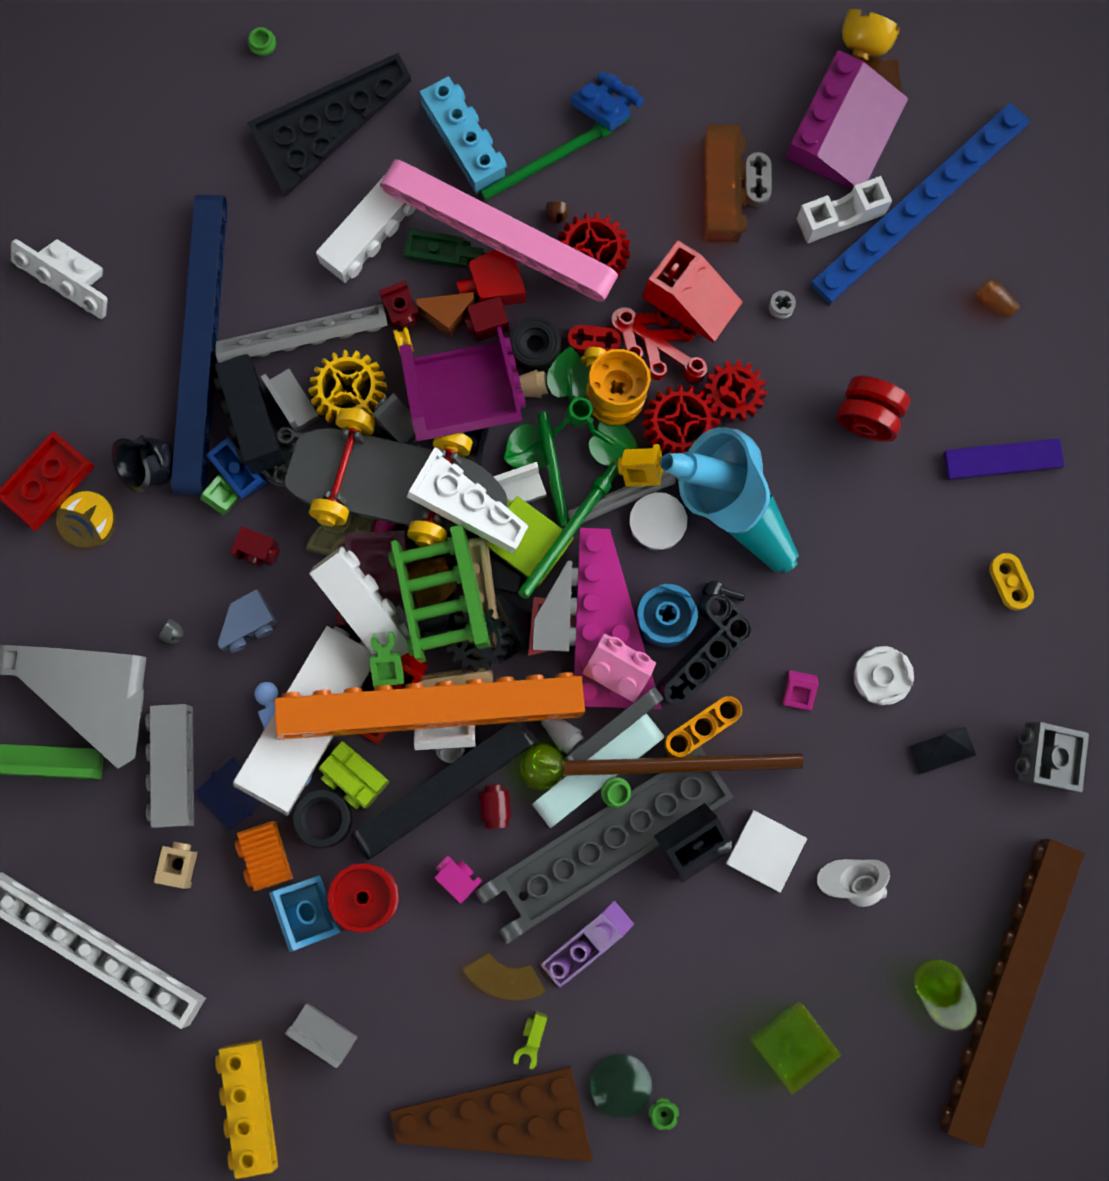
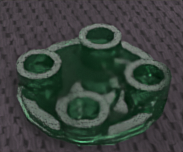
[591,1054,651,1118]

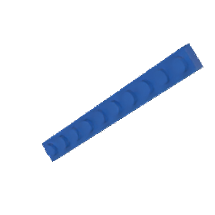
[810,102,1031,305]

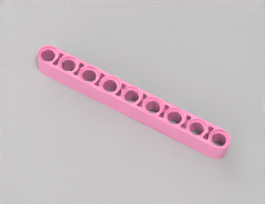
[380,159,618,302]

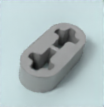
[744,152,772,208]

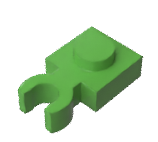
[369,632,404,687]

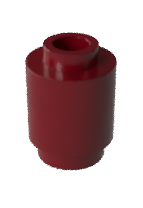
[479,784,511,829]

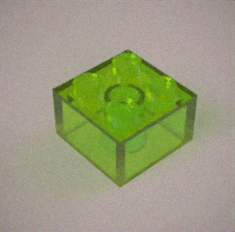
[749,1000,842,1095]

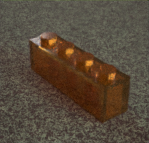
[704,125,747,243]

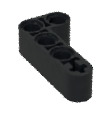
[657,594,752,706]

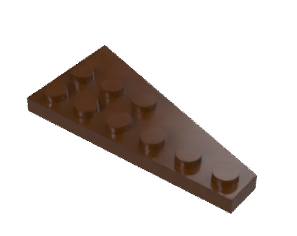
[390,1066,593,1162]

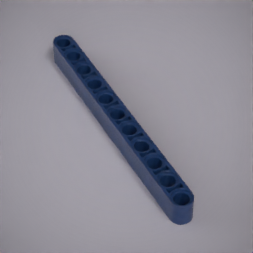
[171,194,228,495]

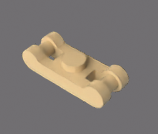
[419,666,493,687]

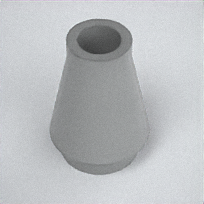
[541,719,585,755]

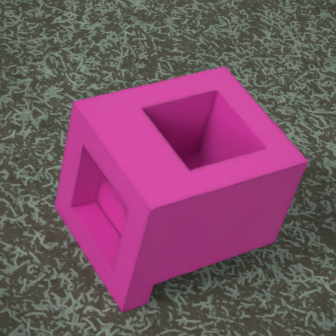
[435,856,483,904]

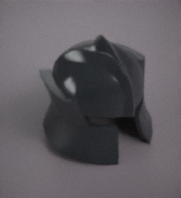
[112,435,172,493]

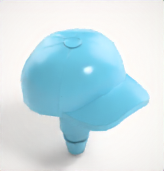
[660,427,770,534]

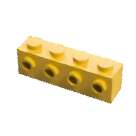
[215,1040,278,1179]

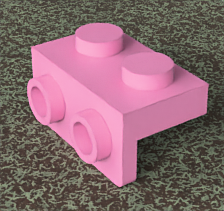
[582,634,656,703]

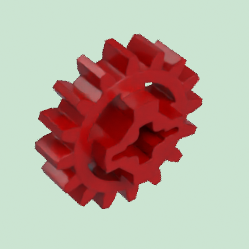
[703,359,767,423]

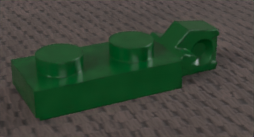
[403,229,484,268]

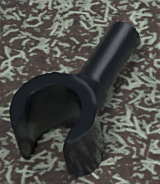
[702,581,746,601]

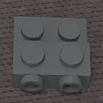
[1015,722,1089,792]

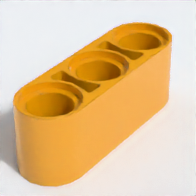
[664,696,742,757]

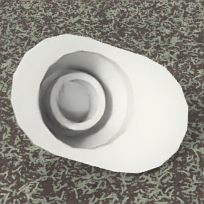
[817,859,890,907]

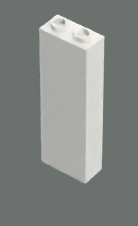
[233,626,372,816]

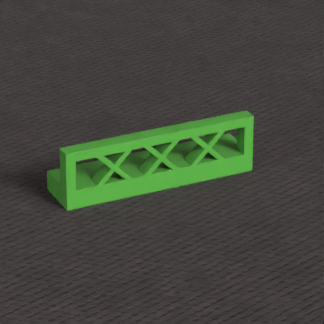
[0,744,104,780]

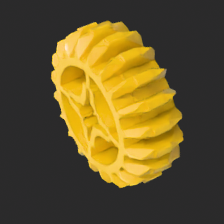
[309,349,387,426]

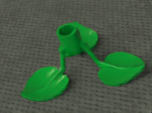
[504,347,638,470]

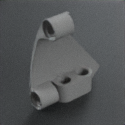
[0,645,147,769]

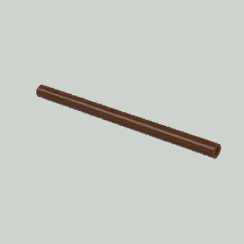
[562,753,803,776]

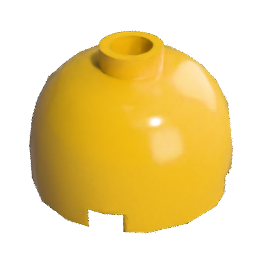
[842,9,900,61]

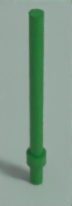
[480,117,630,201]
[518,462,619,599]

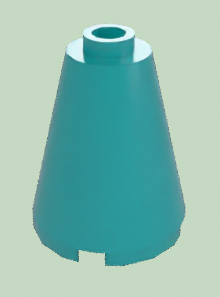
[726,492,799,574]

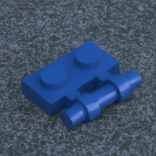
[571,71,644,131]

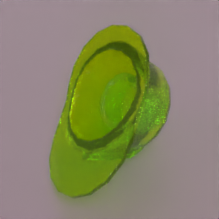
[914,959,977,1030]

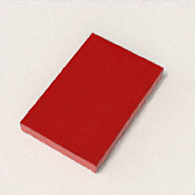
[0,431,96,531]

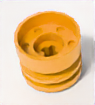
[585,349,651,425]

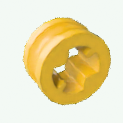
[393,327,414,355]

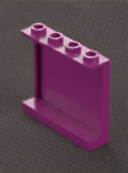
[399,326,526,441]

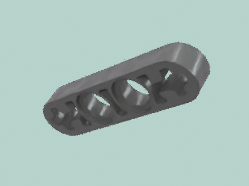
[564,687,664,761]

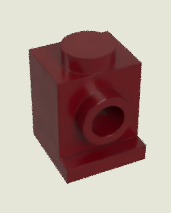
[379,280,421,330]
[230,526,280,567]

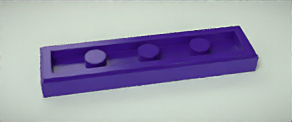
[944,438,1065,480]

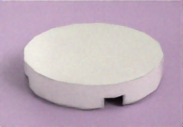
[629,492,688,551]
[853,646,914,706]

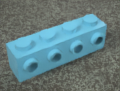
[420,76,507,195]

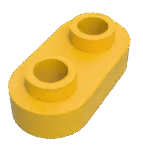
[989,553,1034,611]

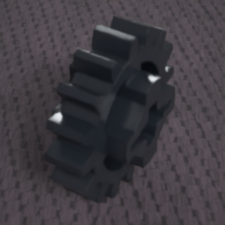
[446,609,511,672]

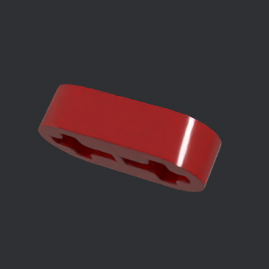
[567,325,622,354]

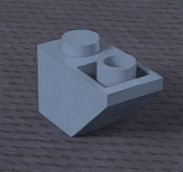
[218,589,278,653]

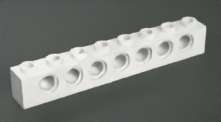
[0,872,206,1029]

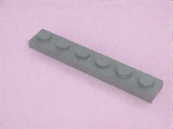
[216,304,388,363]

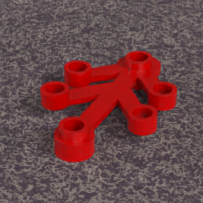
[611,308,707,383]

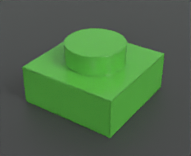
[200,475,240,516]

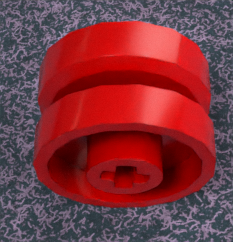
[835,376,911,442]
[328,863,400,933]

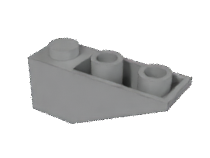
[533,561,578,651]

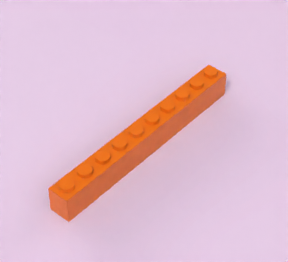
[275,672,585,740]

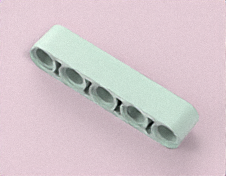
[532,714,665,828]

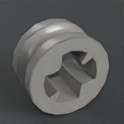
[769,290,796,320]

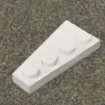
[407,447,528,554]

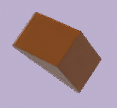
[416,292,475,338]

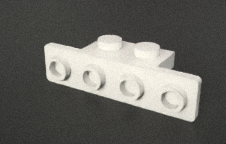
[11,239,107,319]

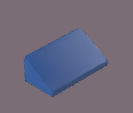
[206,437,268,499]

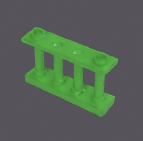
[388,525,491,663]

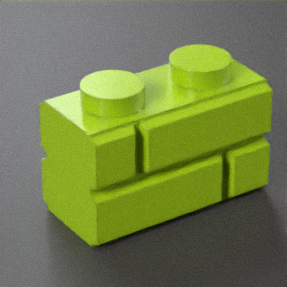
[319,741,390,809]

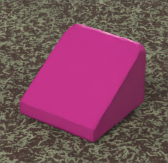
[782,670,819,711]

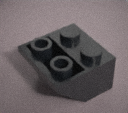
[654,803,732,883]

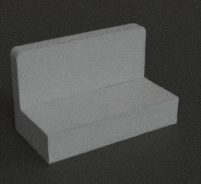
[261,368,320,431]
[285,1003,358,1068]

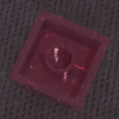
[345,531,409,597]

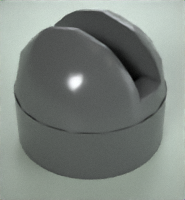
[158,619,184,645]

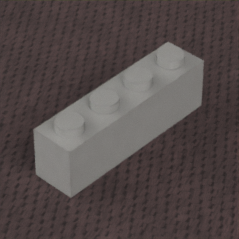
[145,704,194,828]

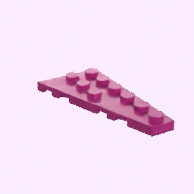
[574,528,662,710]

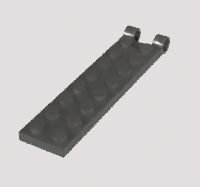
[474,747,734,944]

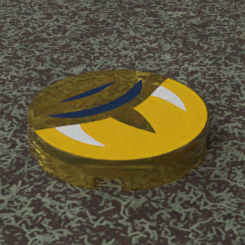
[56,491,117,549]

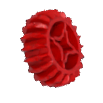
[557,211,631,278]
[642,384,720,455]

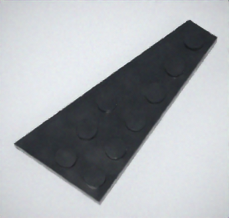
[247,53,411,197]

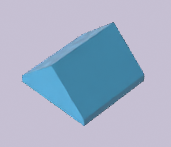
[269,875,340,952]

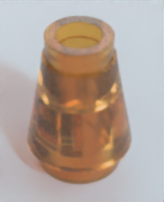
[975,278,1020,318]

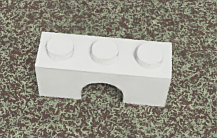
[797,176,892,244]

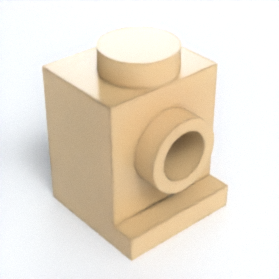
[154,841,198,889]

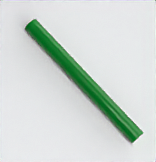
[537,411,569,527]

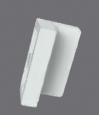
[494,462,547,503]

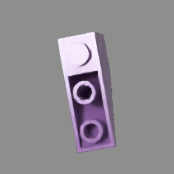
[540,900,634,988]

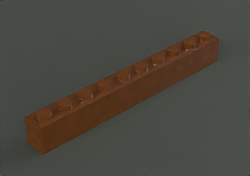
[939,839,1085,1149]

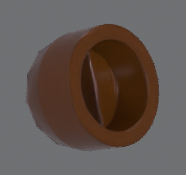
[546,201,569,223]

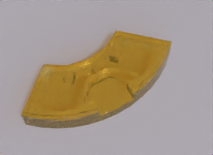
[463,953,546,1001]

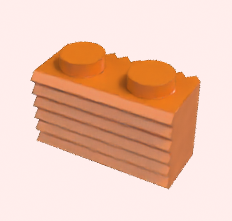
[235,821,293,892]

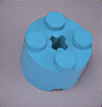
[636,584,698,648]

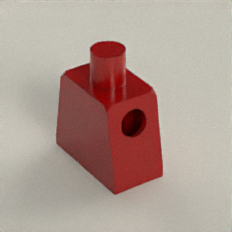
[456,249,526,306]

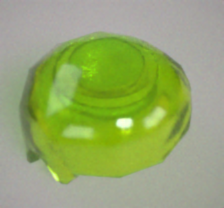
[519,743,565,792]

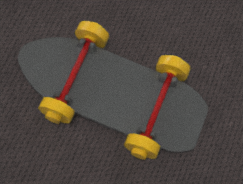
[285,408,508,547]

